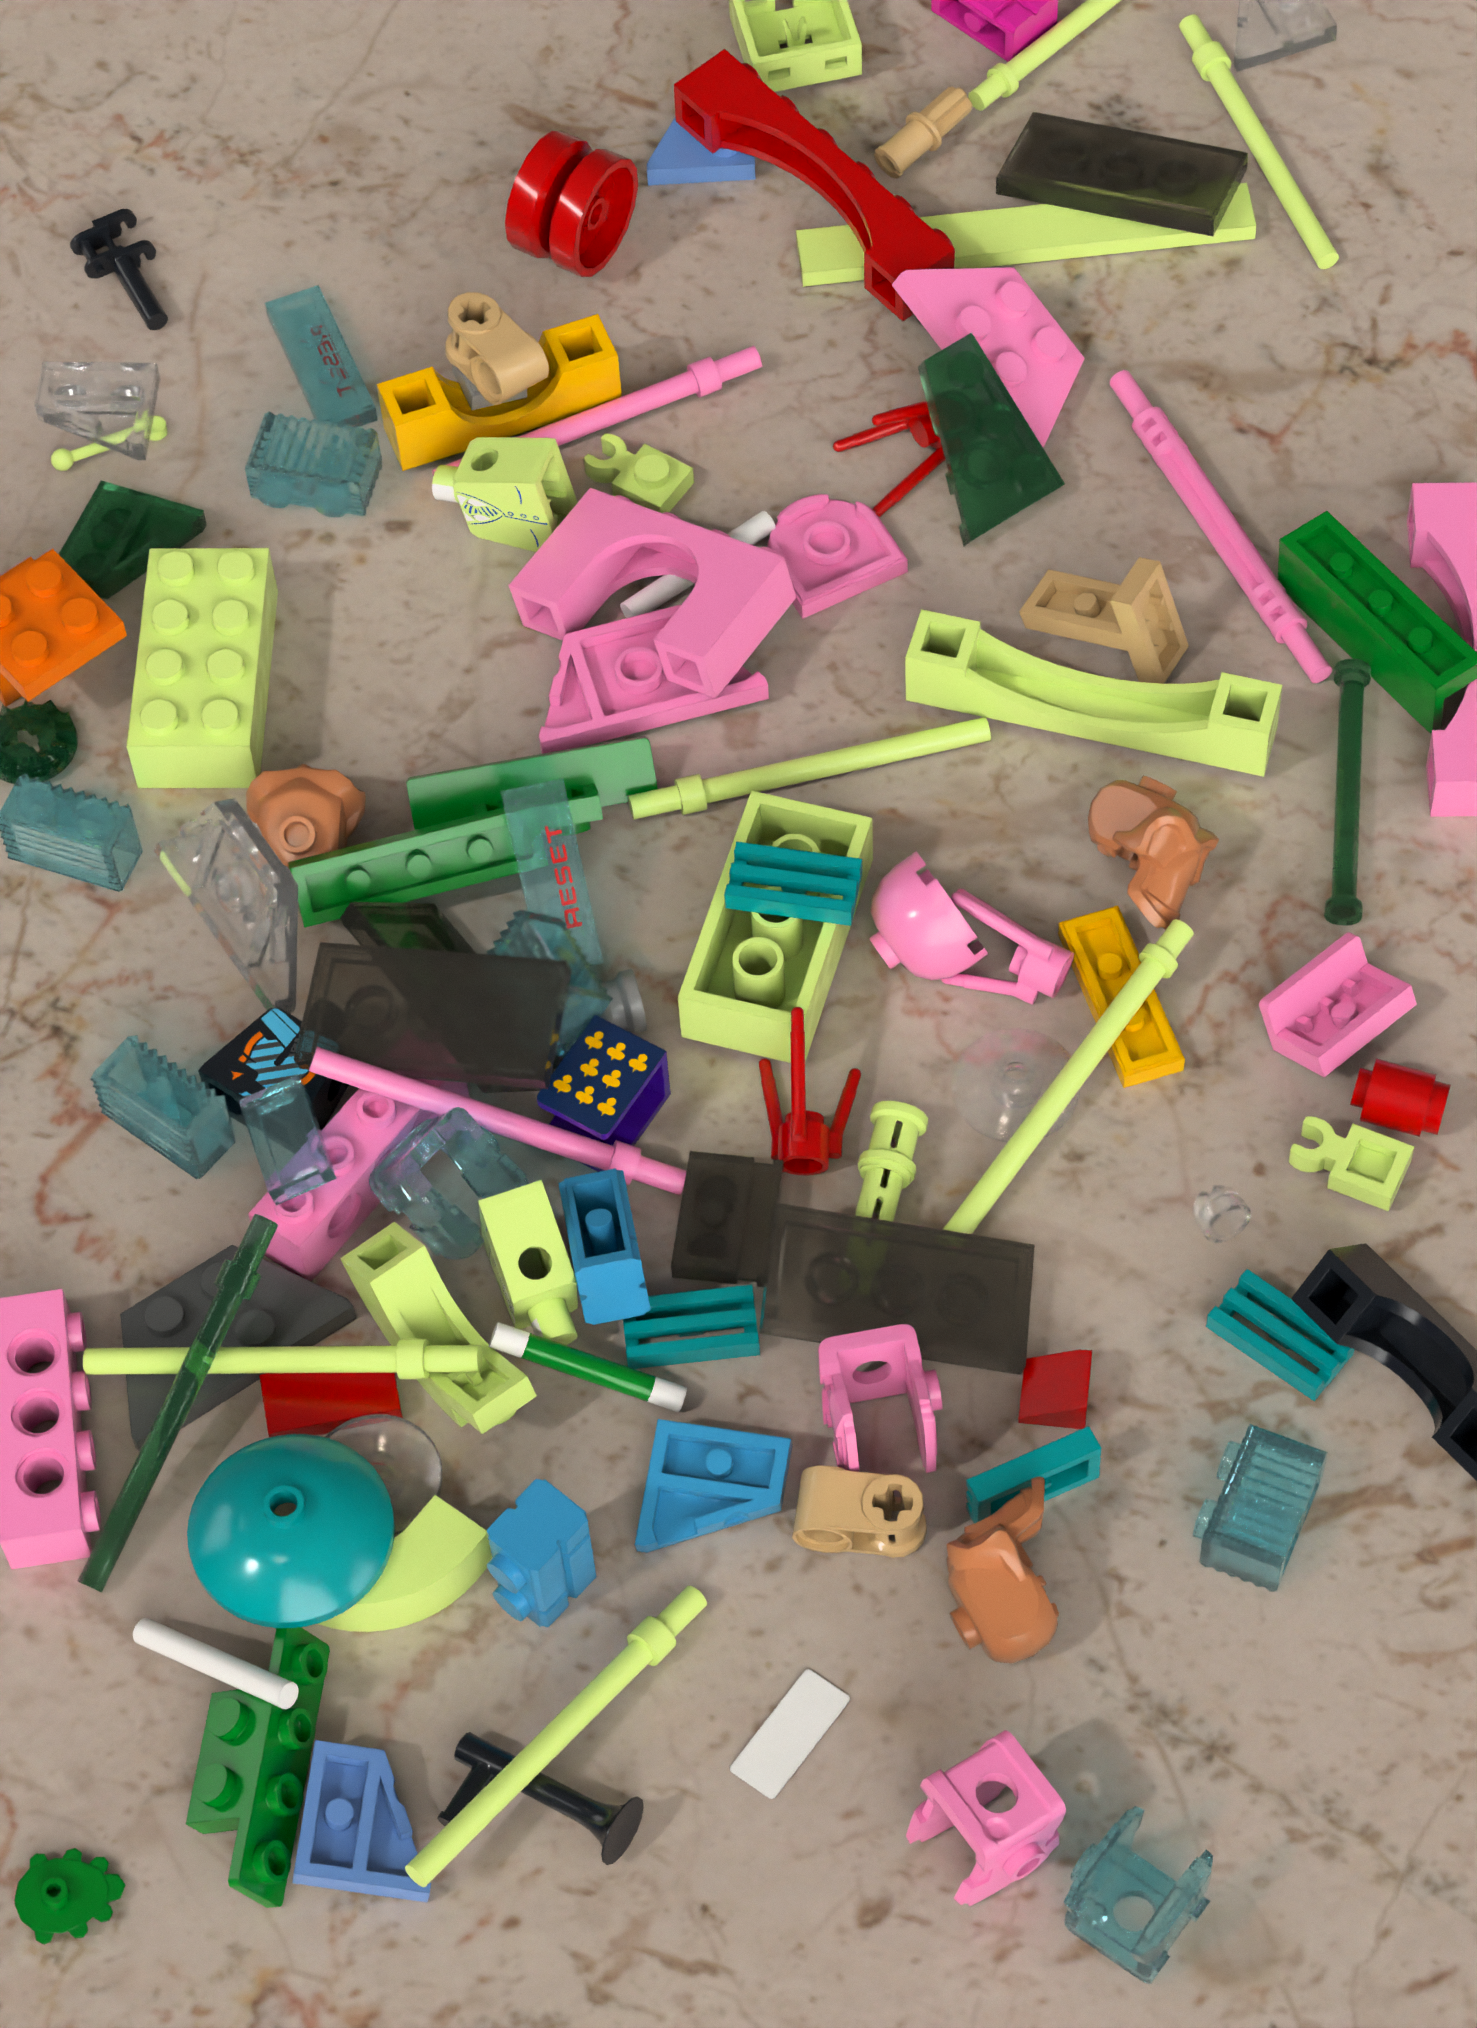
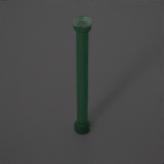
[1324,659,1371,926]

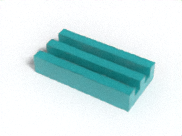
[724,841,862,926]
[1206,1269,1354,1401]
[623,1284,760,1369]
[966,1426,1102,1523]

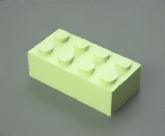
[126,548,278,788]
[678,790,873,1063]

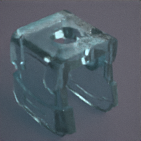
[369,1107,529,1259]
[1064,1806,1213,1984]

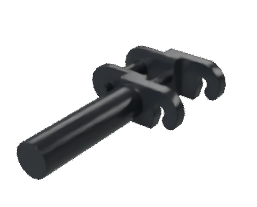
[70,209,168,330]

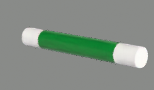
[489,1322,687,1412]

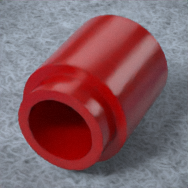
[1350,1058,1451,1137]

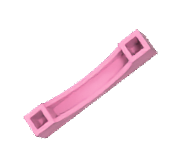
[1407,482,1477,817]

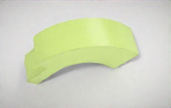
[340,1222,537,1434]
[274,1495,492,1632]

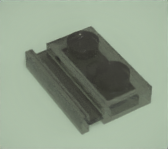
[671,1151,784,1288]

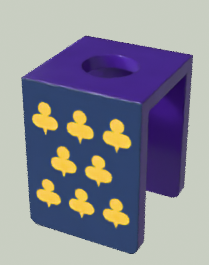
[537,1015,671,1172]

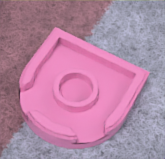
[767,494,908,619]

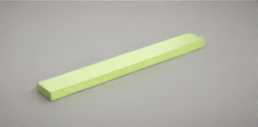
[796,183,1256,287]

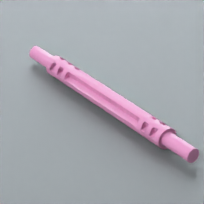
[1109,370,1332,683]

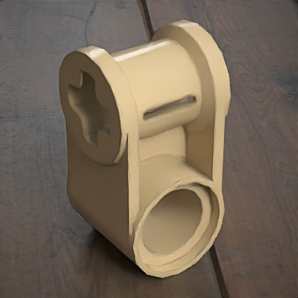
[445,292,549,405]
[792,1465,927,1558]

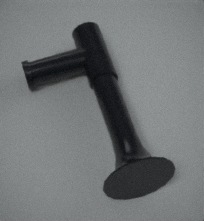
[437,1732,644,1865]

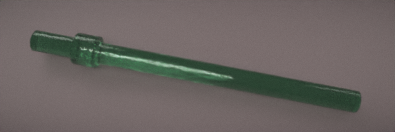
[77,1214,279,1593]

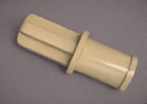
[874,87,972,179]

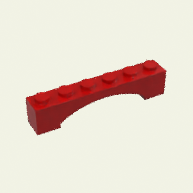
[674,49,955,321]

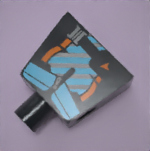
[198,1001,352,1158]

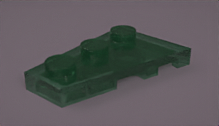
[918,333,1065,546]

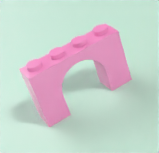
[508,488,796,698]

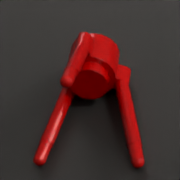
[833,391,970,517]
[759,1007,861,1176]

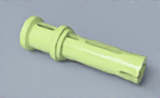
[836,1101,928,1297]

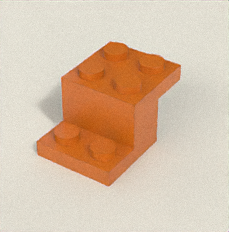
[0,548,127,707]

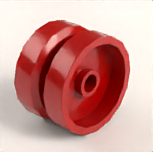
[505,131,638,277]

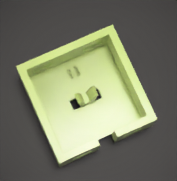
[729,0,862,92]

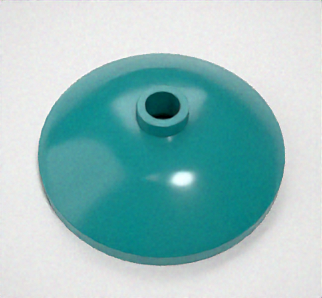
[187,1434,395,1628]

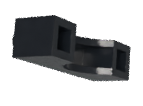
[1291,1243,1477,1481]

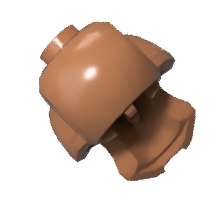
[246,764,366,891]
[1088,775,1219,930]
[946,1477,1059,1664]

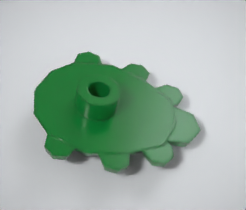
[14,1848,125,1945]

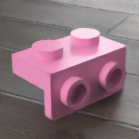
[1259,932,1417,1077]

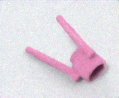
[941,889,1074,1005]

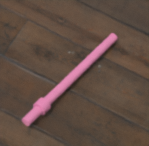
[432,346,762,476]
[309,1046,688,1196]

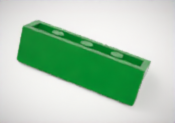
[1278,511,1477,733]
[288,801,548,928]

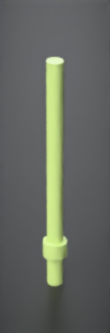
[1179,14,1339,269]
[628,717,991,820]
[83,1339,482,1379]
[405,1586,707,1887]

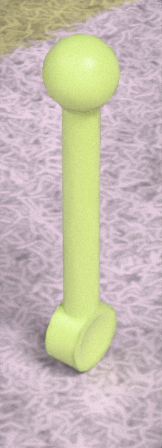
[51,416,167,471]

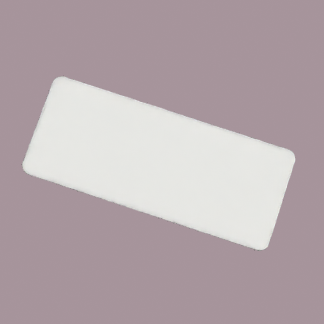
[730,1669,850,1799]

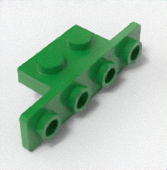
[406,736,658,836]
[186,1627,330,1908]

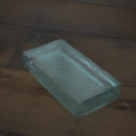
[239,1074,337,1205]

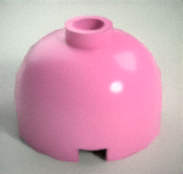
[869,851,988,980]

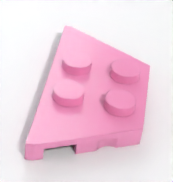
[892,267,1085,462]
[539,605,769,754]

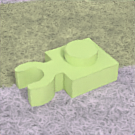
[584,433,694,513]
[1289,1116,1414,1212]

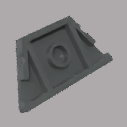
[120,1245,356,1454]

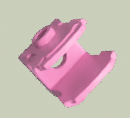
[818,1324,942,1473]
[906,1730,1066,1906]

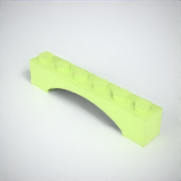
[905,609,1282,777]

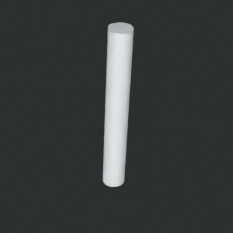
[620,511,776,618]
[133,1618,299,1709]

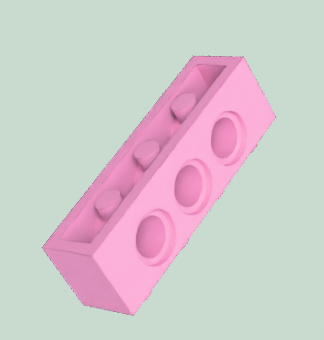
[248,1028,470,1281]
[0,1289,101,1569]

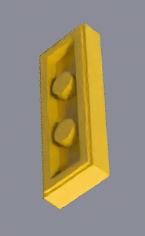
[1058,905,1185,1088]

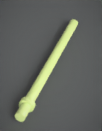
[968,0,1122,111]
[934,919,1194,1257]

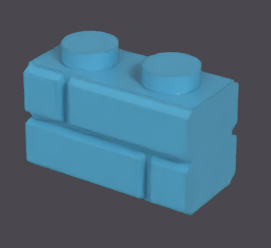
[558,1168,651,1325]
[487,1479,597,1628]

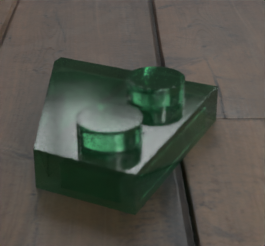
[59,480,207,600]

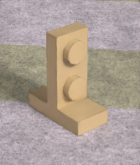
[1019,557,1189,684]

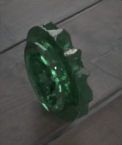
[0,699,78,785]

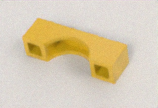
[377,314,622,471]

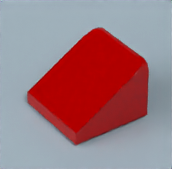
[1018,1349,1093,1429]

